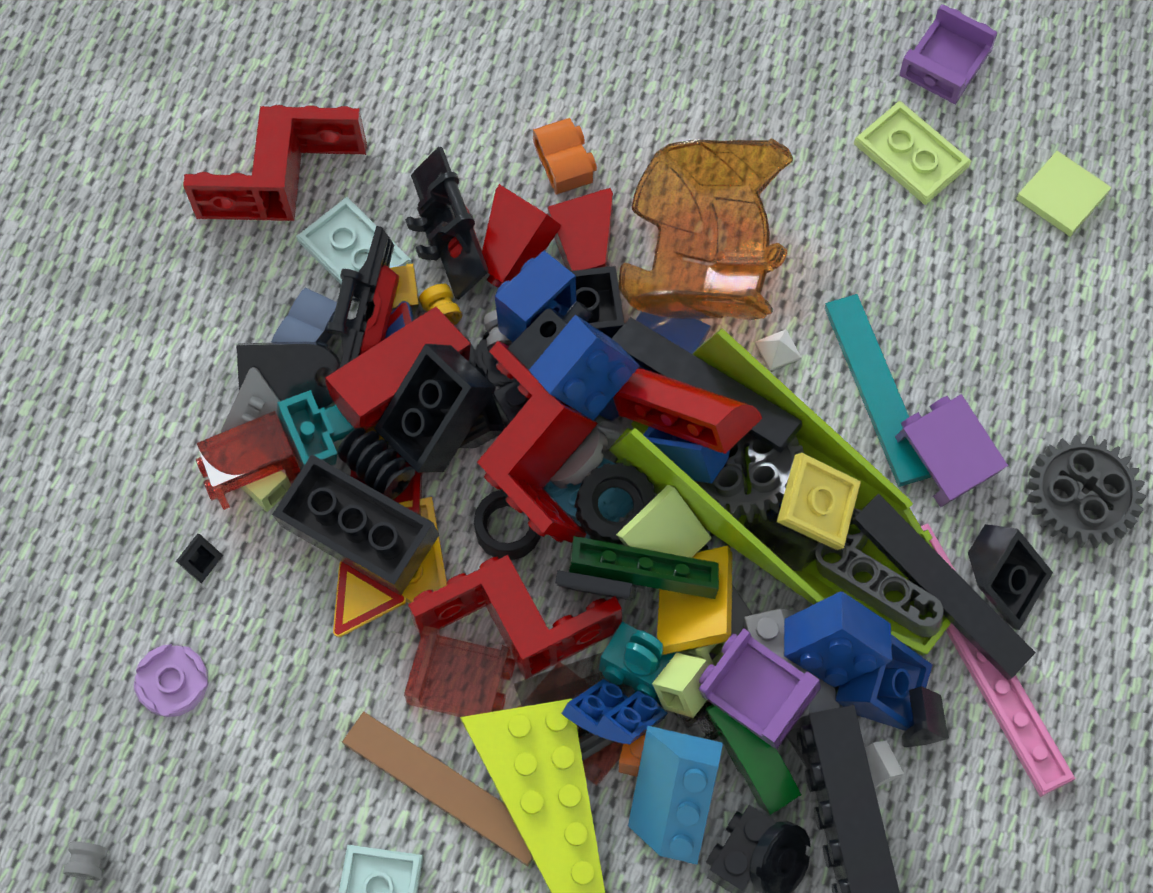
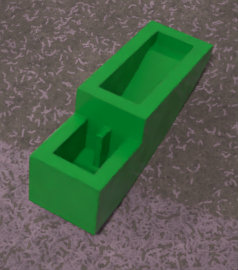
[706,704,802,815]

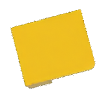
[390,264,420,308]

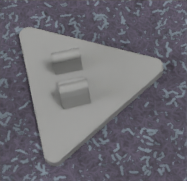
[221,367,284,436]

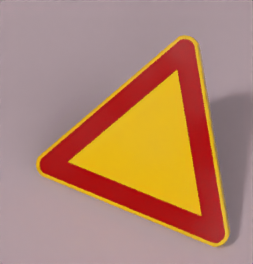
[333,561,407,638]

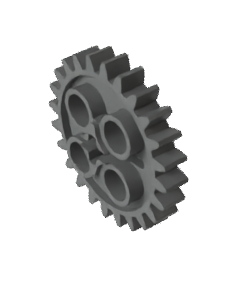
[695,433,804,523]
[1026,435,1146,548]

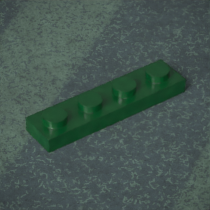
[569,536,719,599]

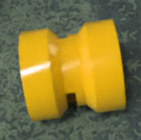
[419,284,462,325]

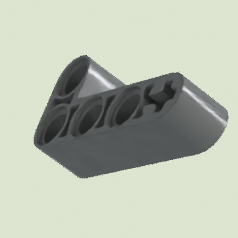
[815,508,943,637]

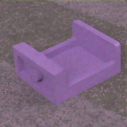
[899,4,997,105]
[699,628,821,750]

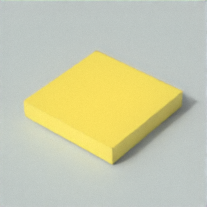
[777,453,861,550]

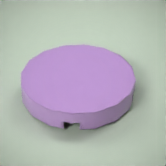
[134,644,208,717]

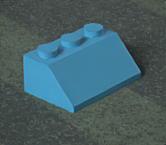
[628,726,723,864]

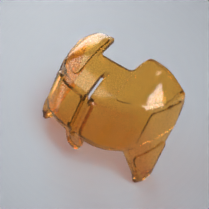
[619,138,793,320]

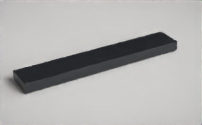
[612,317,802,453]
[851,494,1036,680]

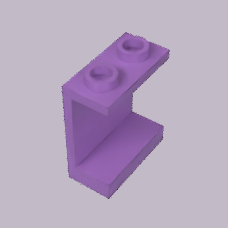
[895,394,1008,507]

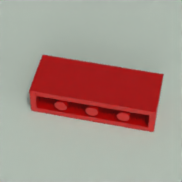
[325,306,471,430]
[613,369,762,454]

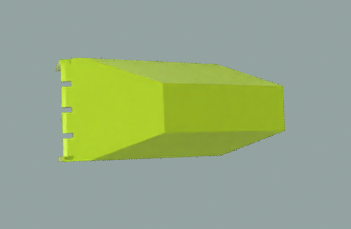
[609,328,951,655]

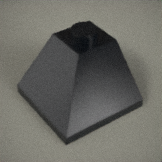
[968,524,1053,630]

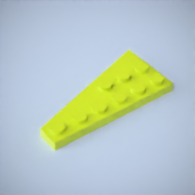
[460,699,605,893]

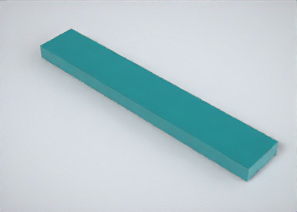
[824,294,932,487]

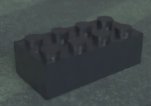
[272,455,439,596]

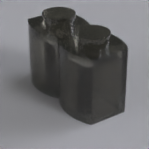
[743,505,819,571]

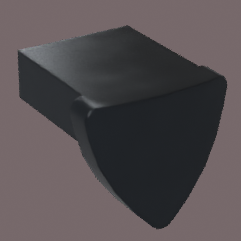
[902,686,949,747]

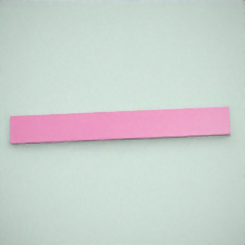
[921,523,1075,797]

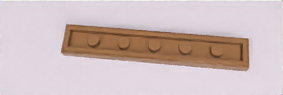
[342,711,533,867]

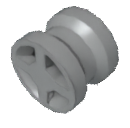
[63,841,108,881]

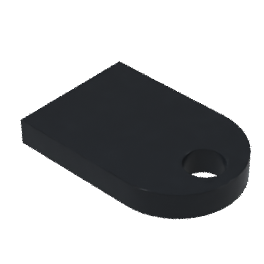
[236,342,341,409]

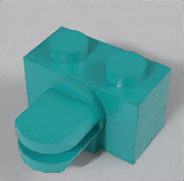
[277,390,354,470]
[599,621,679,705]

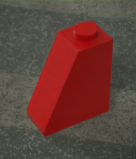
[482,184,562,288]
[547,187,613,271]

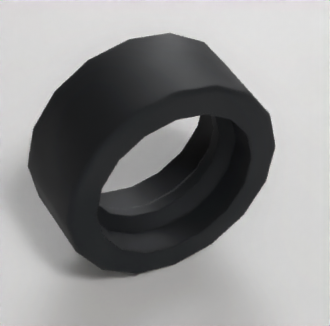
[474,489,541,560]

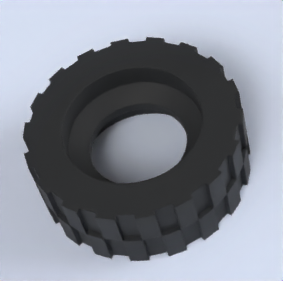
[575,462,657,545]

